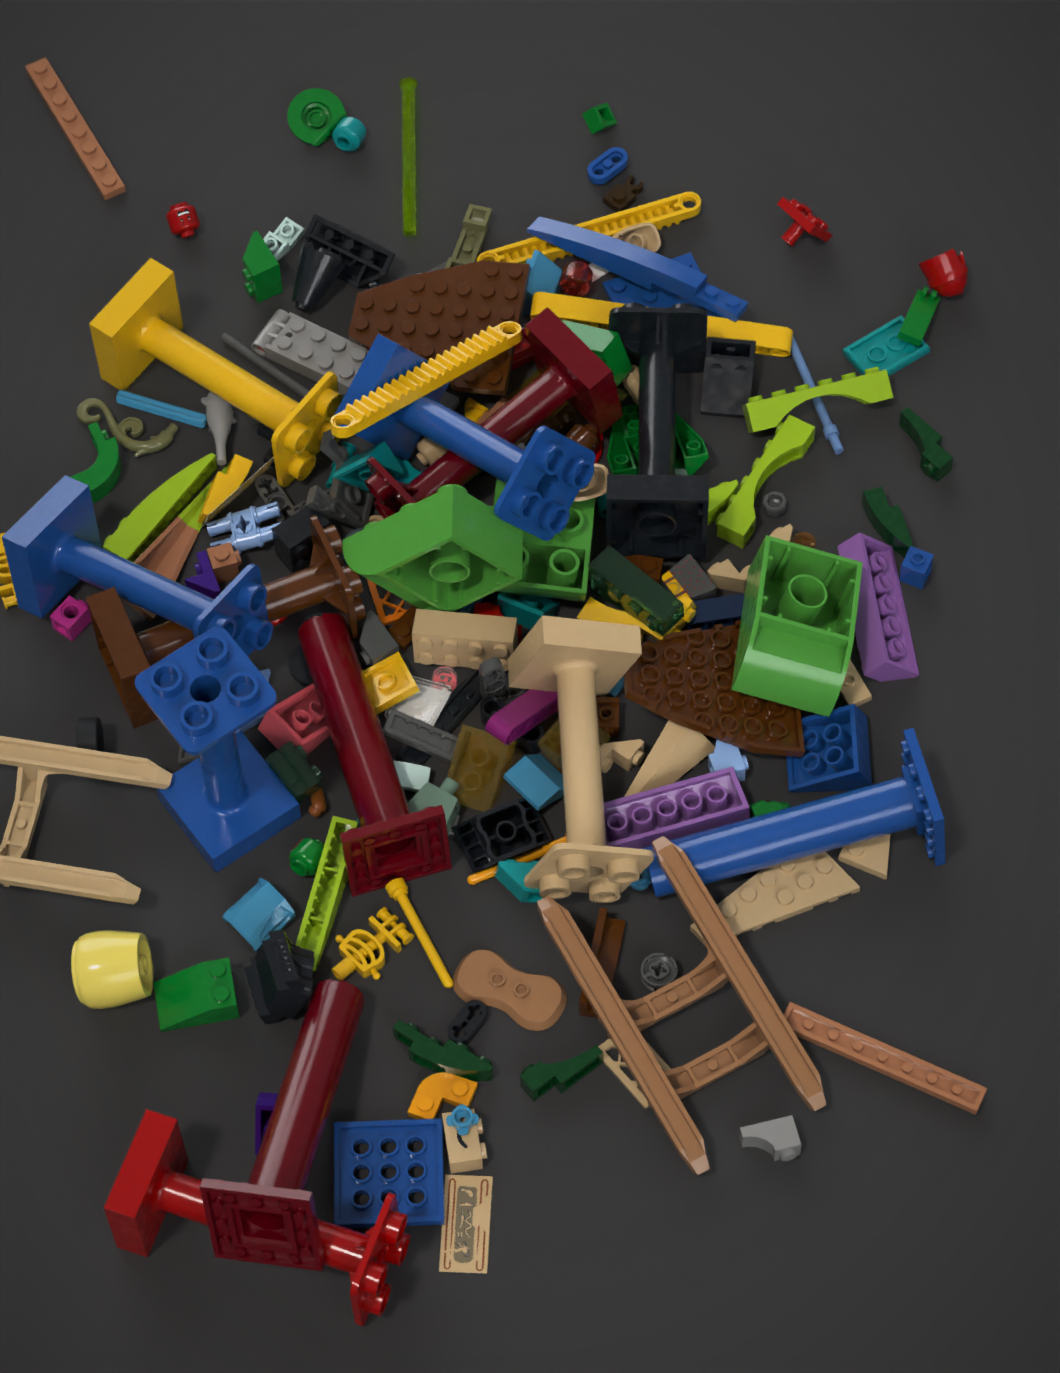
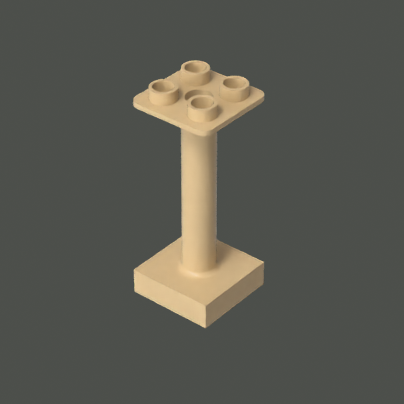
[507,615,654,903]

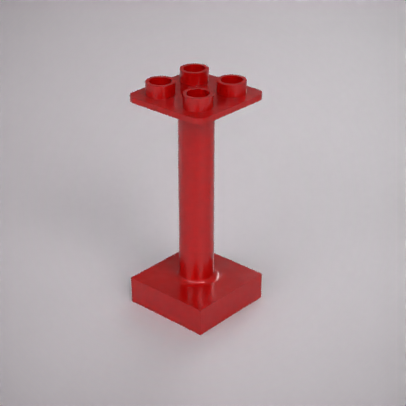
[104,1109,411,1327]

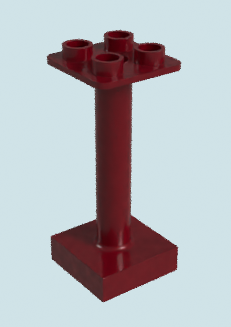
[364,307,623,519]

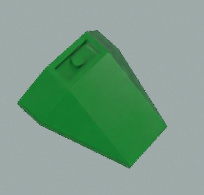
[607,404,709,475]

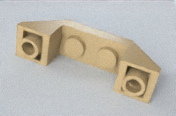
[707,524,793,593]
[600,739,645,773]

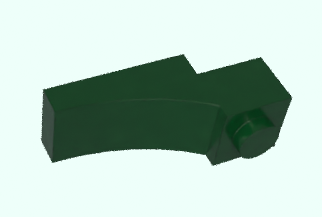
[899,406,953,482]
[520,1044,603,1102]

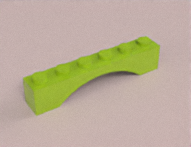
[742,367,893,433]
[715,415,815,549]

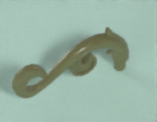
[76,398,179,457]

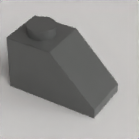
[359,610,399,667]

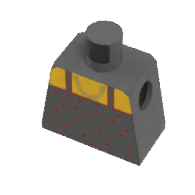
[653,554,717,609]

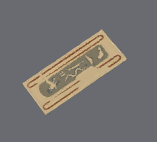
[439,1175,493,1274]

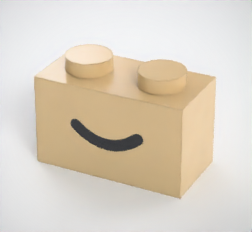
[442,1109,487,1174]

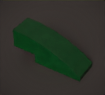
[862,487,913,558]

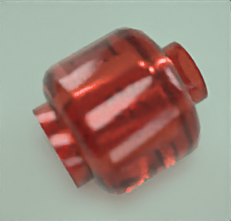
[560,260,593,297]

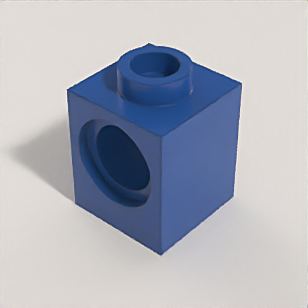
[899,546,934,589]

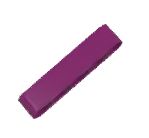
[485,689,558,745]

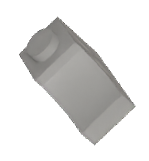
[739,1115,801,1161]

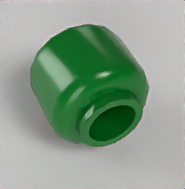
[289,838,324,876]

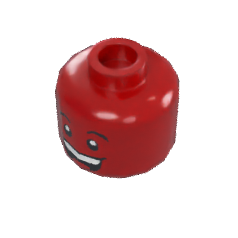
[166,202,200,239]

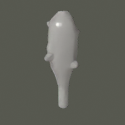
[201,391,237,466]

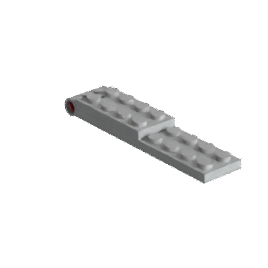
[251,309,459,410]

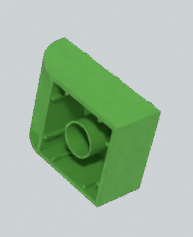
[493,478,595,602]
[342,484,523,612]
[731,535,863,717]

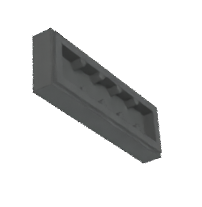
[383,708,462,764]

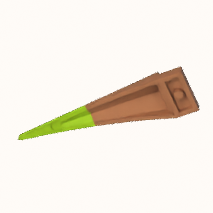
[120,462,230,621]

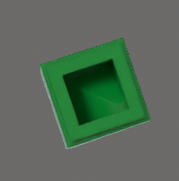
[582,102,617,134]

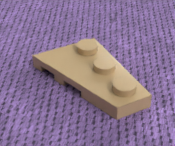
[838,834,891,880]

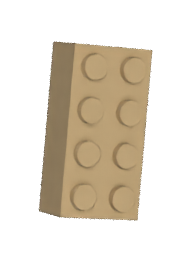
[412,609,518,671]

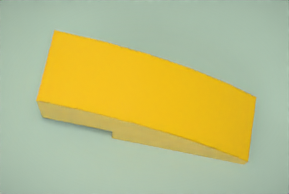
[197,454,253,524]

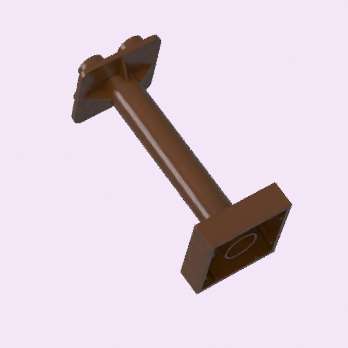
[86,515,366,729]

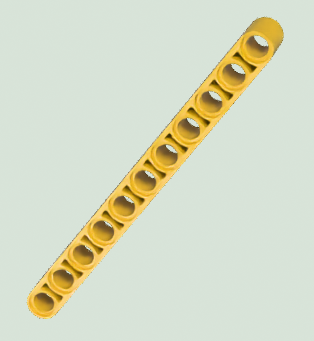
[530,292,793,357]

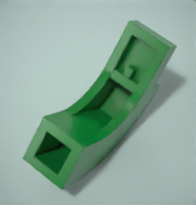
[70,422,121,504]

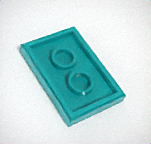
[843,315,930,377]

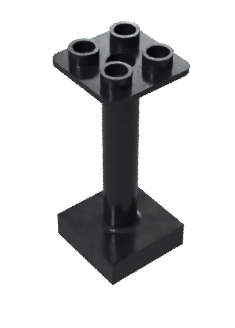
[606,303,709,559]

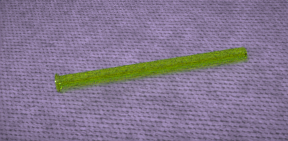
[399,77,418,237]

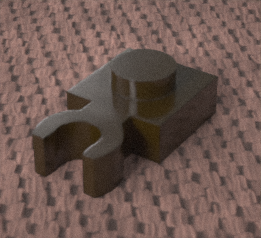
[603,175,643,212]
[534,412,576,434]

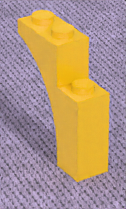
[577,595,697,644]

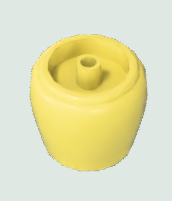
[71,930,153,1009]

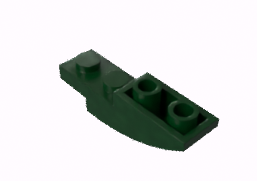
[393,1020,494,1081]

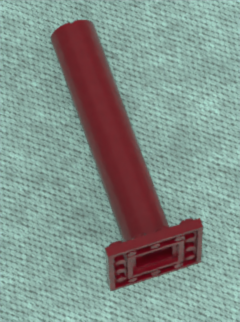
[298,613,452,897]
[200,979,365,1271]

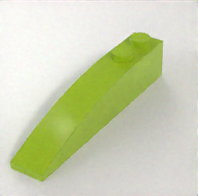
[103,453,218,562]
[295,816,361,972]

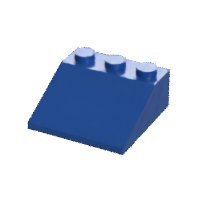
[786,704,872,793]

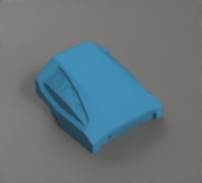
[222,878,296,953]

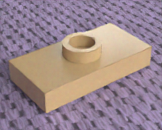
[840,660,872,706]

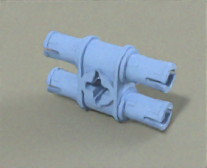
[206,501,282,554]

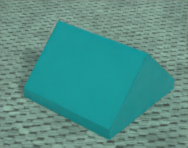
[333,440,404,492]
[497,592,560,630]

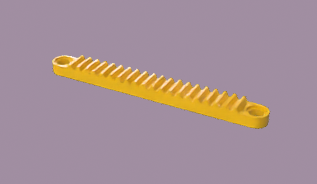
[477,192,701,264]
[330,321,522,438]

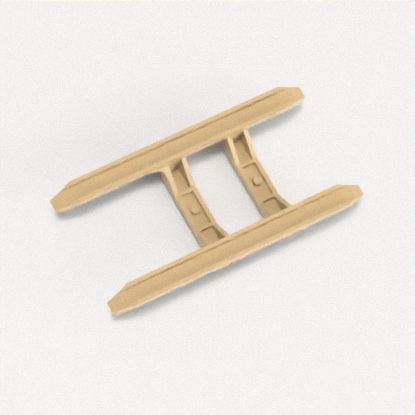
[0,736,173,905]

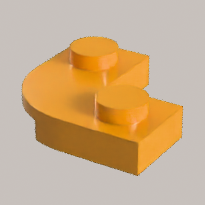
[407,1072,478,1119]

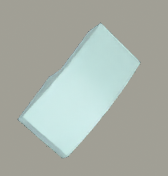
[263,217,306,261]
[393,760,431,793]

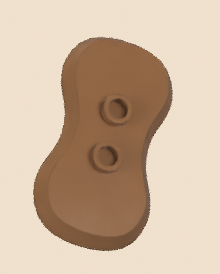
[453,949,567,1031]

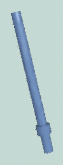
[791,336,844,455]

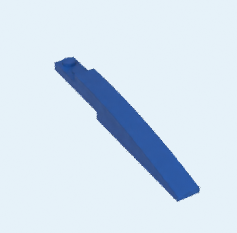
[527,216,748,322]

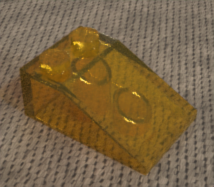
[447,724,517,811]

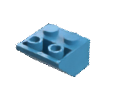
[522,250,563,317]

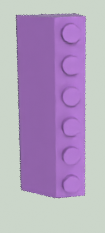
[838,532,919,682]
[604,767,750,849]

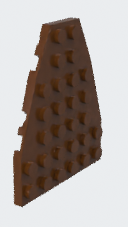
[348,261,531,396]
[623,620,805,757]

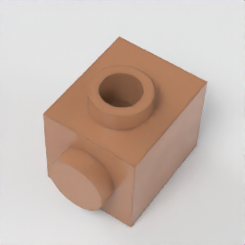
[207,542,242,584]

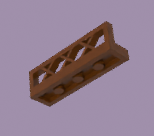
[579,907,626,1018]

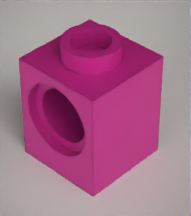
[50,595,91,641]

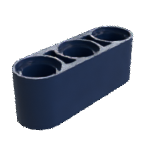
[686,593,745,631]

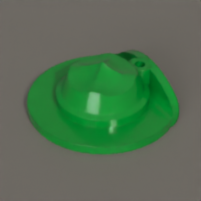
[287,88,347,146]

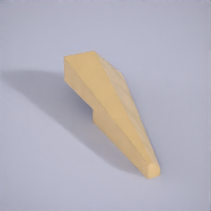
[624,720,715,797]

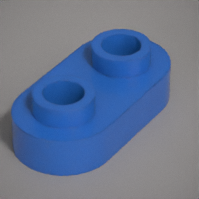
[587,147,628,185]

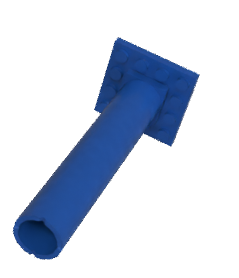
[642,728,946,898]

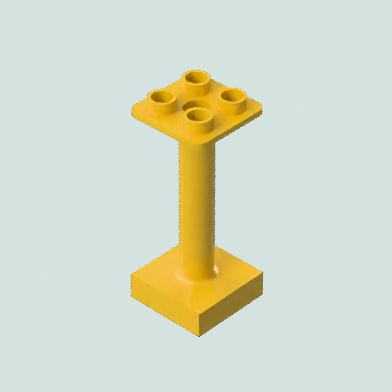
[89,258,343,488]

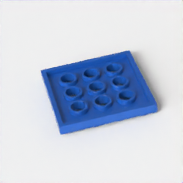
[334,1118,444,1228]

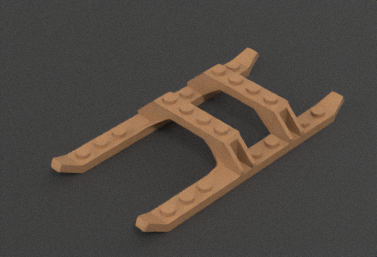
[537,836,827,1175]

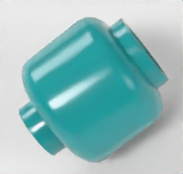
[332,117,366,152]

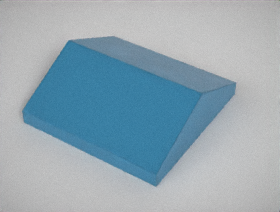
[503,754,564,811]

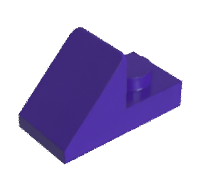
[185,550,221,599]

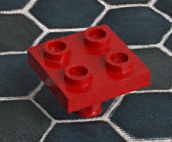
[777,197,832,246]

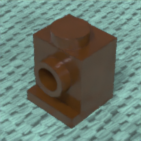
[596,697,620,738]

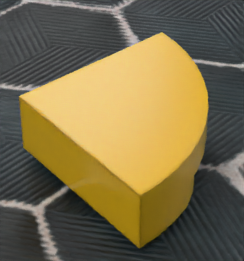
[464,398,489,423]

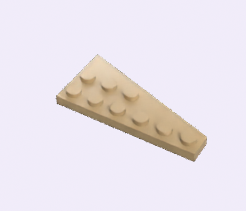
[690,852,860,946]

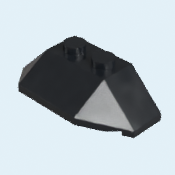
[304,214,396,288]

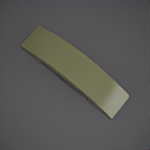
[445,204,492,268]

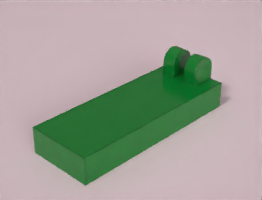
[897,286,940,347]

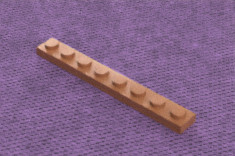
[25,57,126,200]
[784,1002,987,1115]

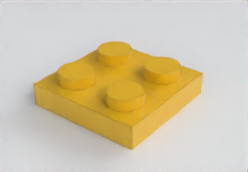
[363,651,420,714]

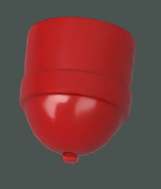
[918,249,969,297]

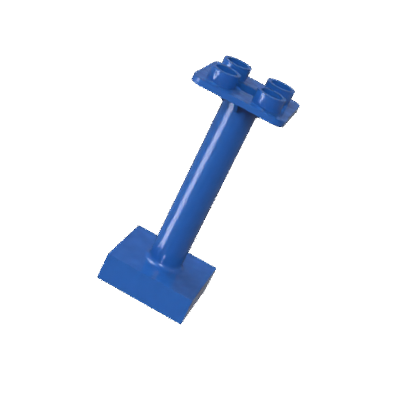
[334,334,596,541]
[2,475,273,656]
[135,627,301,873]

